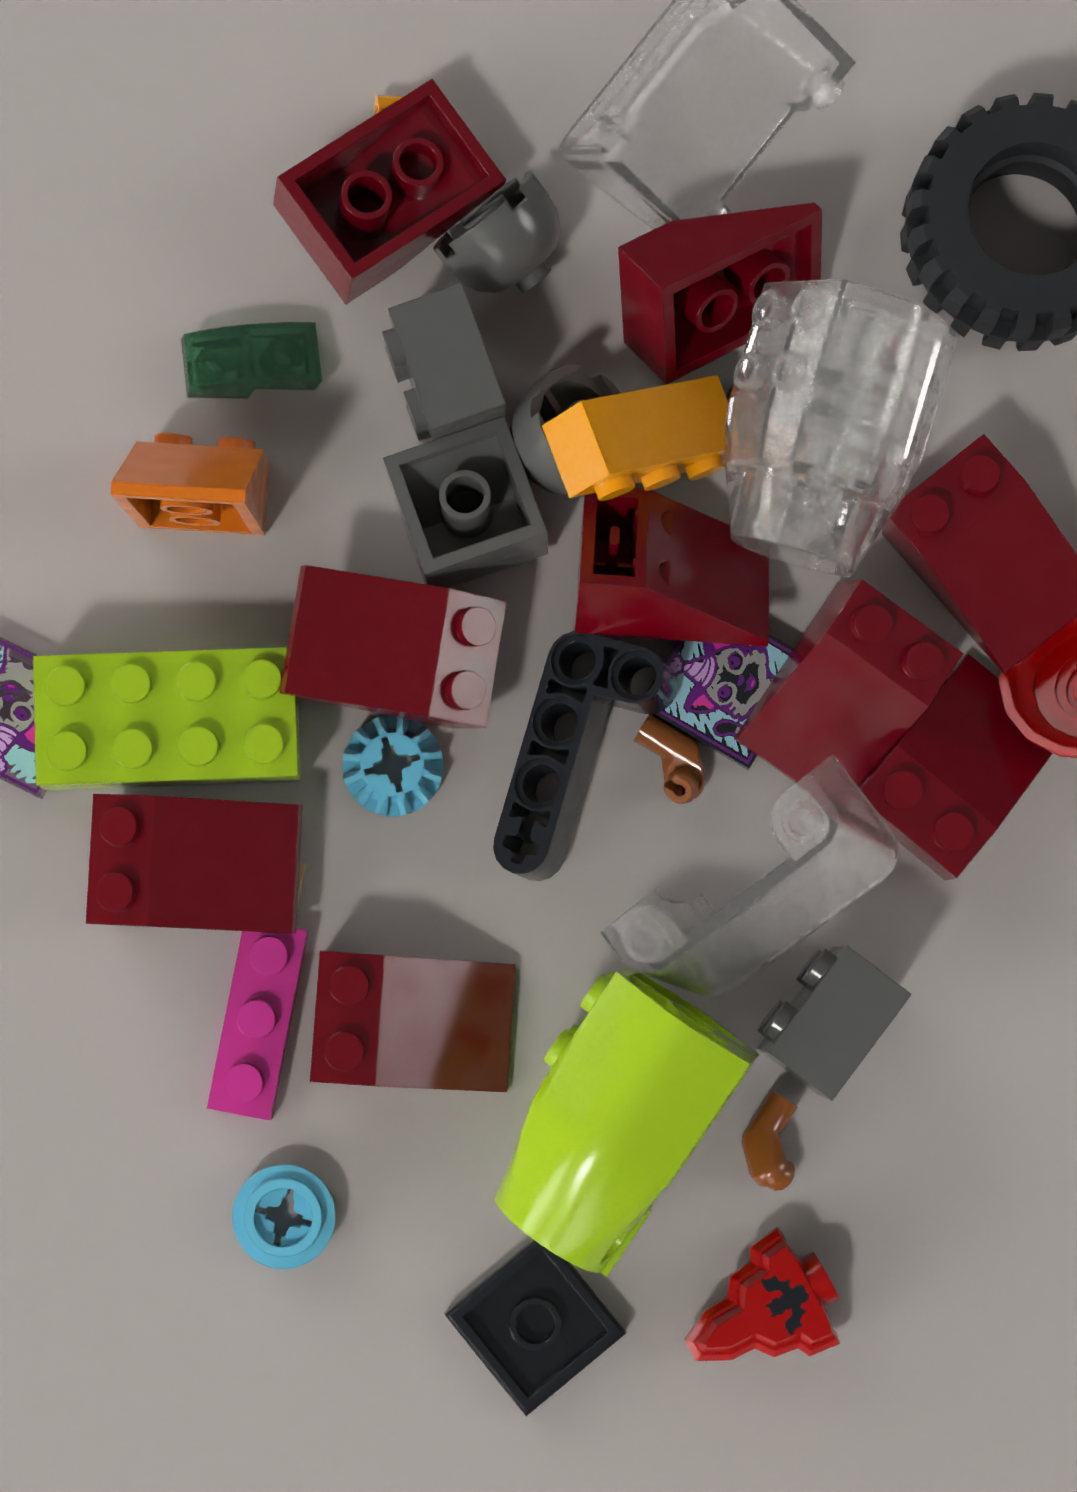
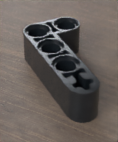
[493,631,678,881]

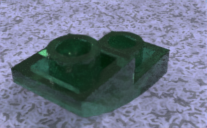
[181,322,322,399]

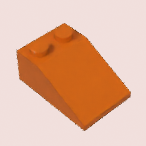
[110,433,270,536]

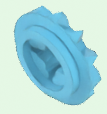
[342,716,444,817]
[232,1165,336,1269]

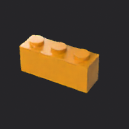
[542,375,744,501]

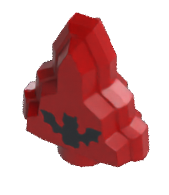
[684,1227,840,1361]

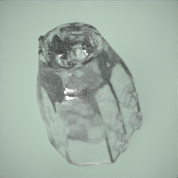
[724,279,959,578]

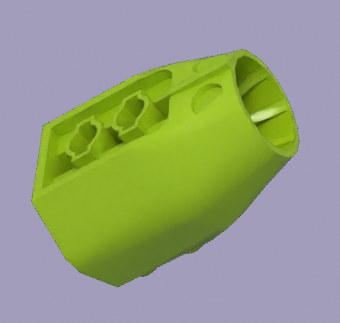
[494,966,759,1277]

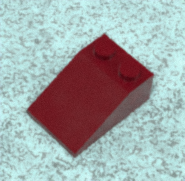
[273,79,506,304]
[618,202,822,385]
[882,434,1077,675]
[280,565,507,728]
[734,579,964,811]
[848,654,1053,881]
[86,794,303,934]
[310,951,516,1092]

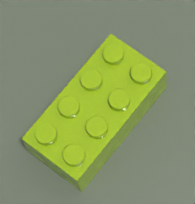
[33,647,301,791]

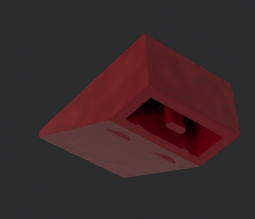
[575,488,769,647]

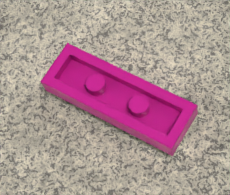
[207,928,309,1121]

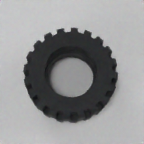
[900,93,1077,351]

